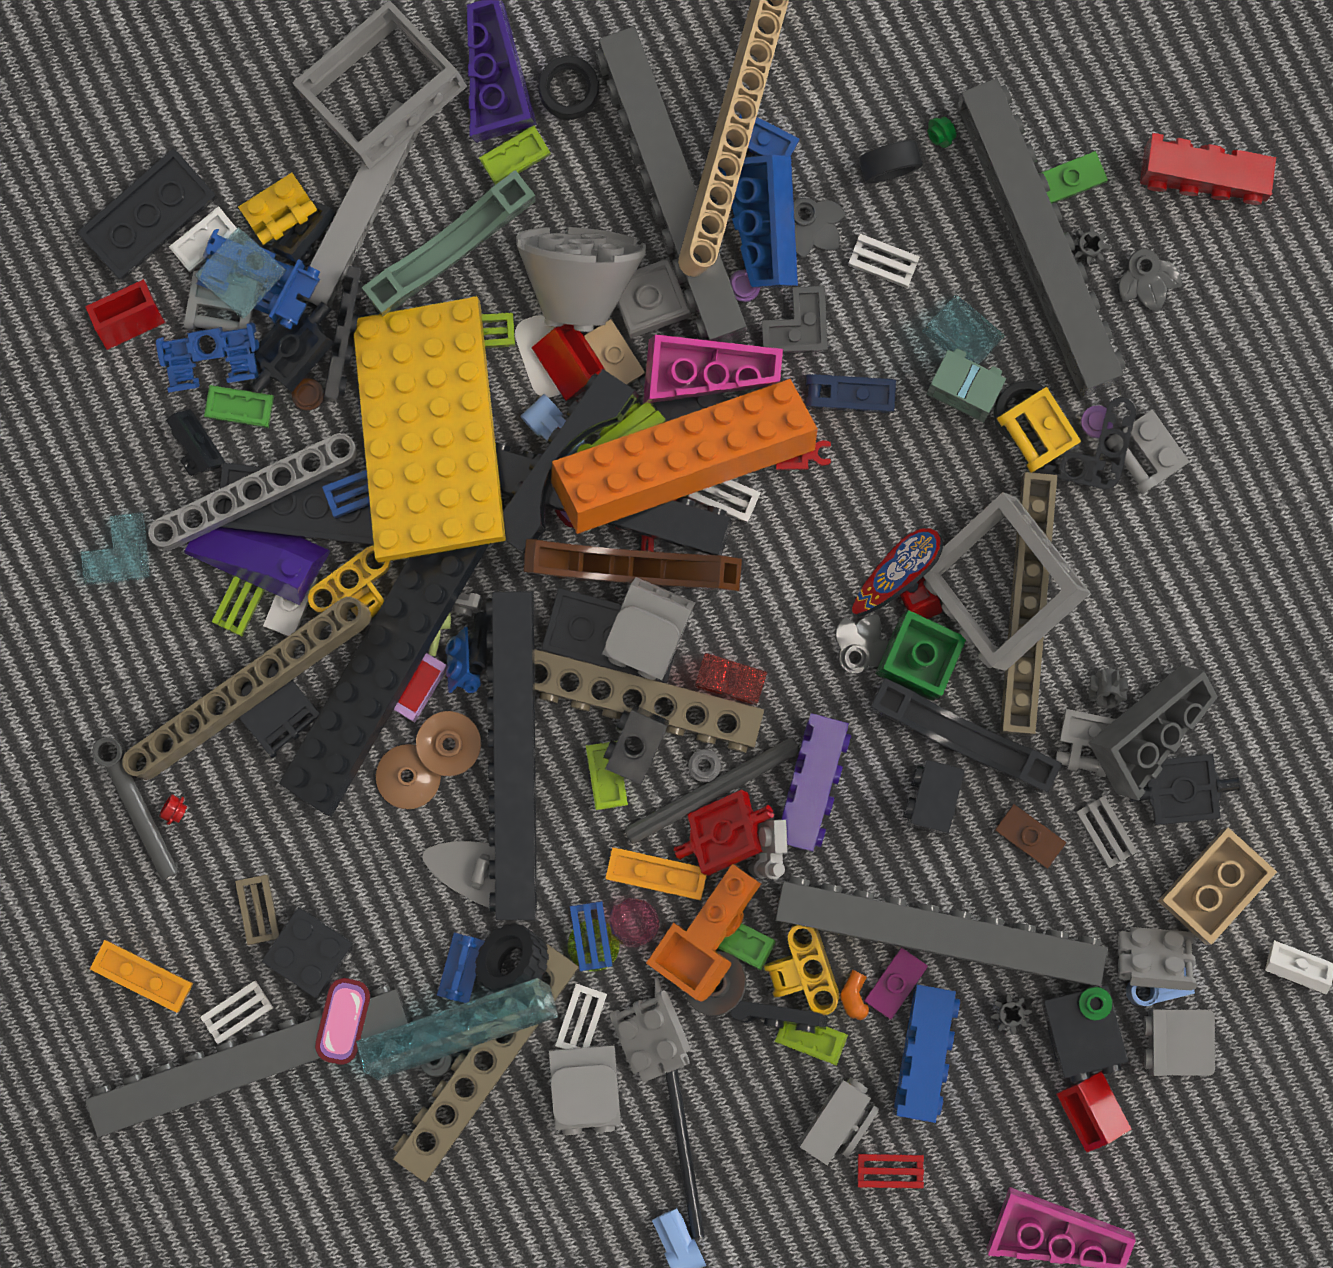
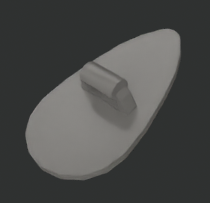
[422,841,495,908]

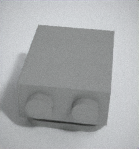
[602,577,695,680]
[549,1044,621,1135]
[798,1077,879,1165]

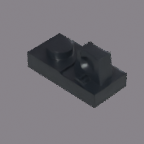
[271,200,336,265]
[166,409,226,476]

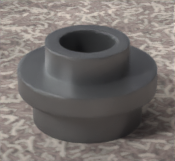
[688,749,721,782]

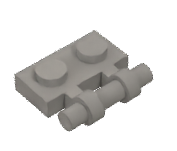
[1055,709,1116,777]
[748,819,787,879]

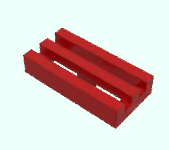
[857,1154,924,1188]

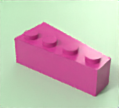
[643,334,783,404]
[987,1187,1136,1268]

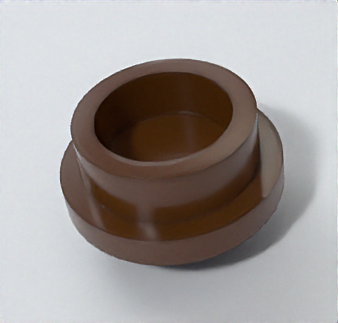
[292,378,324,411]

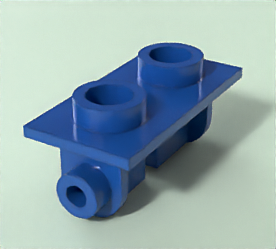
[268,259,320,330]
[445,627,481,693]
[437,932,485,1004]

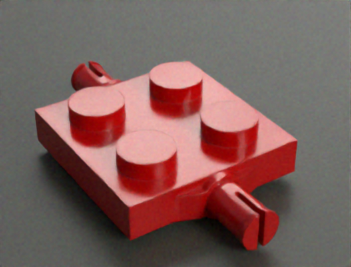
[674,790,774,876]

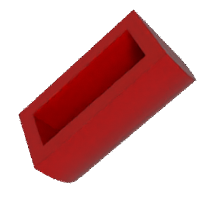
[85,279,165,350]
[531,324,605,401]
[1057,1071,1132,1153]

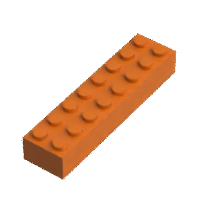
[551,379,818,534]

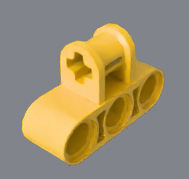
[308,545,391,618]
[764,924,839,1015]

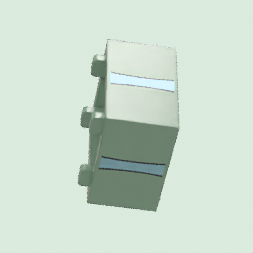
[926,349,1006,423]

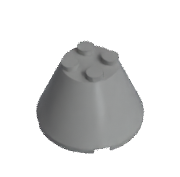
[516,227,646,332]

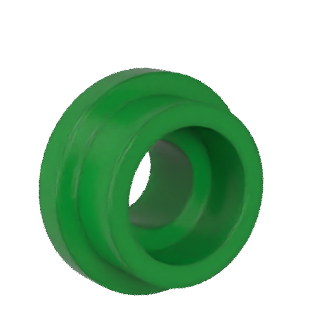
[927,116,956,148]
[1079,987,1112,1020]

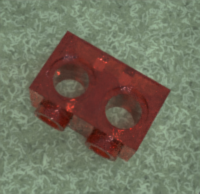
[695,653,767,706]

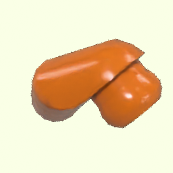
[840,970,869,1020]

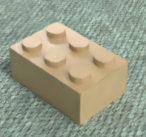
[1158,828,1277,945]

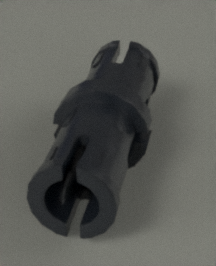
[468,612,493,675]

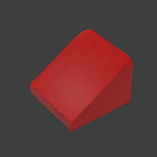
[899,577,942,619]

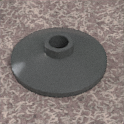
[685,951,747,1016]

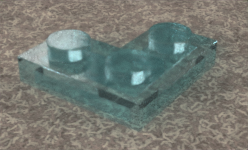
[81,513,150,585]

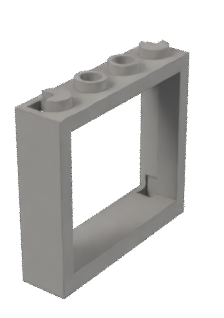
[292,0,467,170]
[923,492,1091,671]

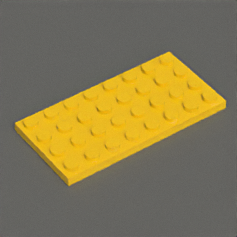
[354,296,506,563]

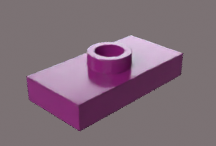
[864,947,928,1020]

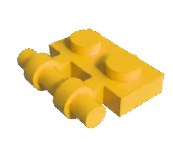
[238,173,317,245]

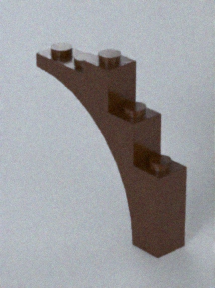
[524,539,742,591]

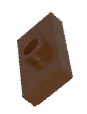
[994,804,1067,869]

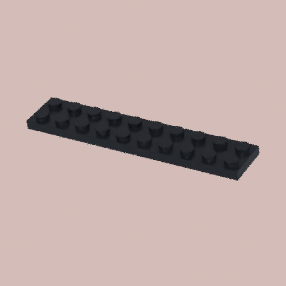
[279,544,489,817]

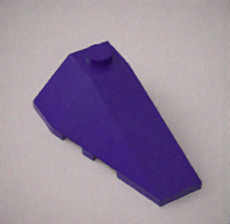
[184,525,330,605]

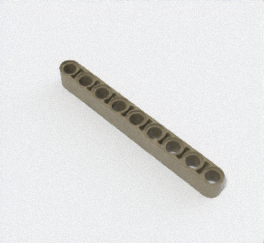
[122,597,371,780]

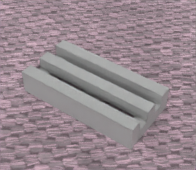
[1075,796,1137,869]

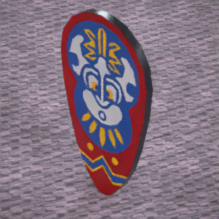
[852,528,943,617]

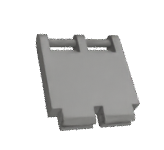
[1118,927,1197,990]
[610,990,691,1082]

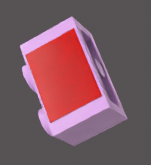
[394,653,447,723]

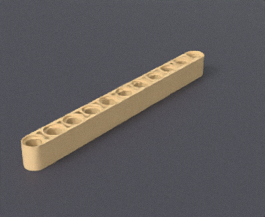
[678,0,789,277]

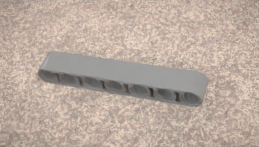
[298,100,422,307]
[148,433,357,551]

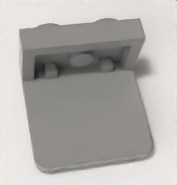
[1144,1010,1215,1076]

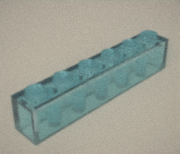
[356,978,558,1080]

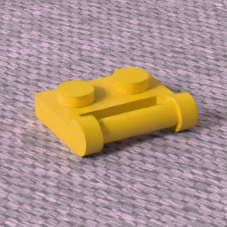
[996,387,1081,473]

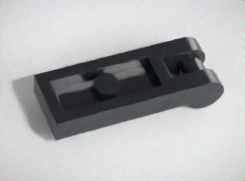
[730,1001,828,1034]

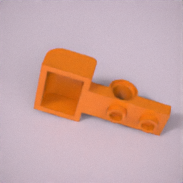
[646,864,761,1002]

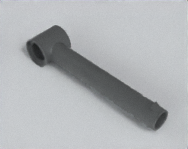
[92,737,179,880]

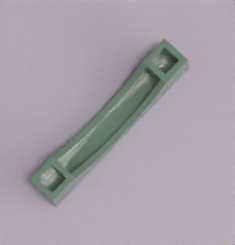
[362,170,536,317]

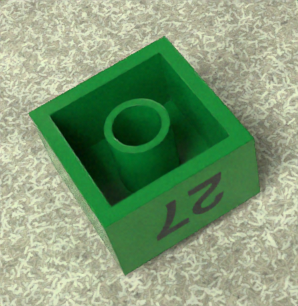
[875,610,966,701]

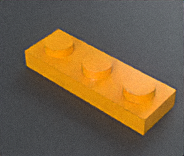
[605,847,706,901]
[90,940,194,1013]

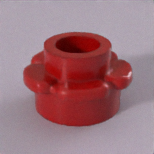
[159,794,187,825]

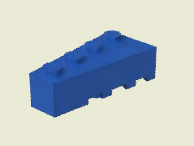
[718,155,798,288]
[893,984,960,1123]

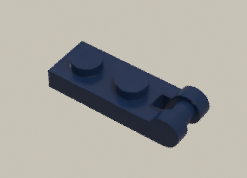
[804,374,896,413]

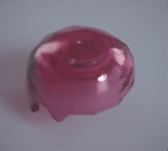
[609,898,660,948]

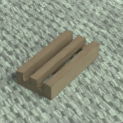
[235,875,280,945]

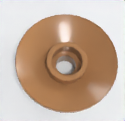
[416,711,481,776]
[376,744,441,809]

